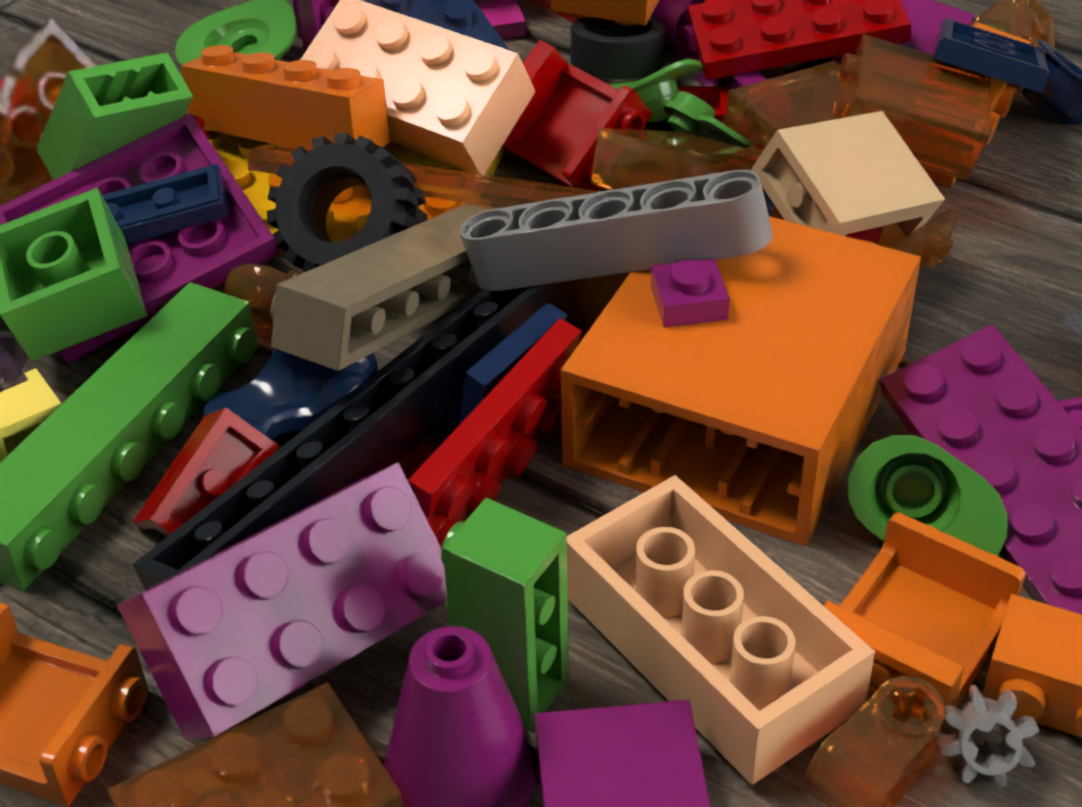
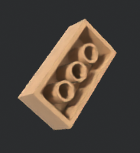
[300,0,536,178]
[567,475,875,785]

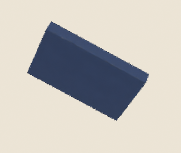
[933,18,1050,93]

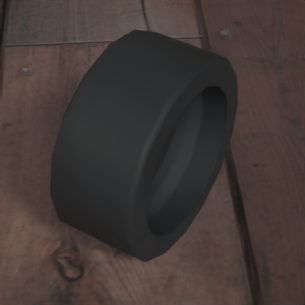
[570,17,665,80]

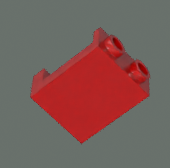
[502,39,653,195]

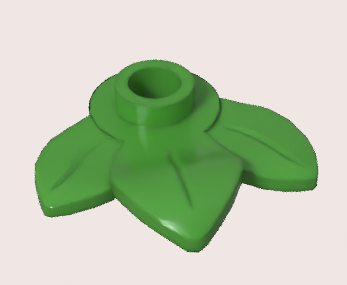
[663,91,753,168]

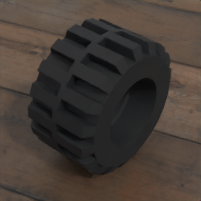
[267,133,428,273]

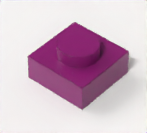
[650,259,730,327]

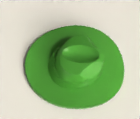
[175,0,298,65]
[609,59,704,123]

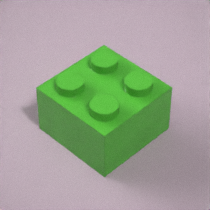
[0,187,148,361]

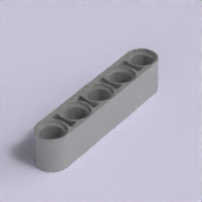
[460,170,773,291]

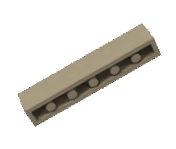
[270,201,497,371]

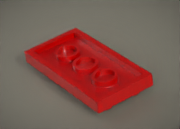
[688,0,911,80]
[408,318,582,548]

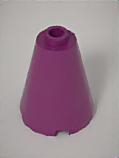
[384,626,537,807]

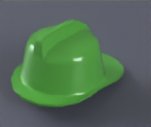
[848,435,1008,556]

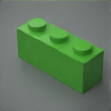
[440,497,569,732]

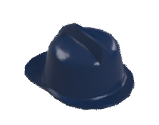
[1022,38,1082,125]

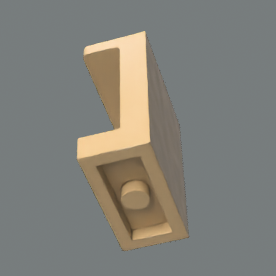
[751,111,945,236]

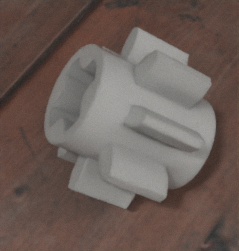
[938,685,1039,788]

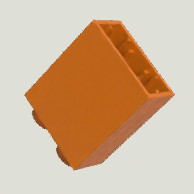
[561,216,921,547]

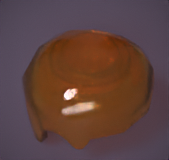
[224,263,302,330]

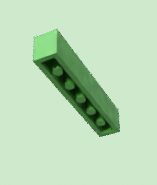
[0,282,258,592]

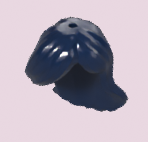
[203,349,378,441]

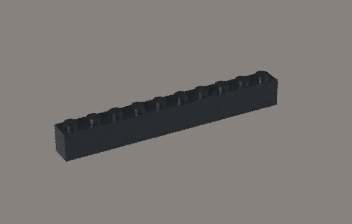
[133,272,630,590]

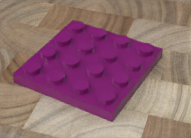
[0,113,281,364]

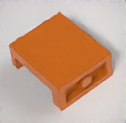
[823,512,1026,733]
[0,602,149,807]

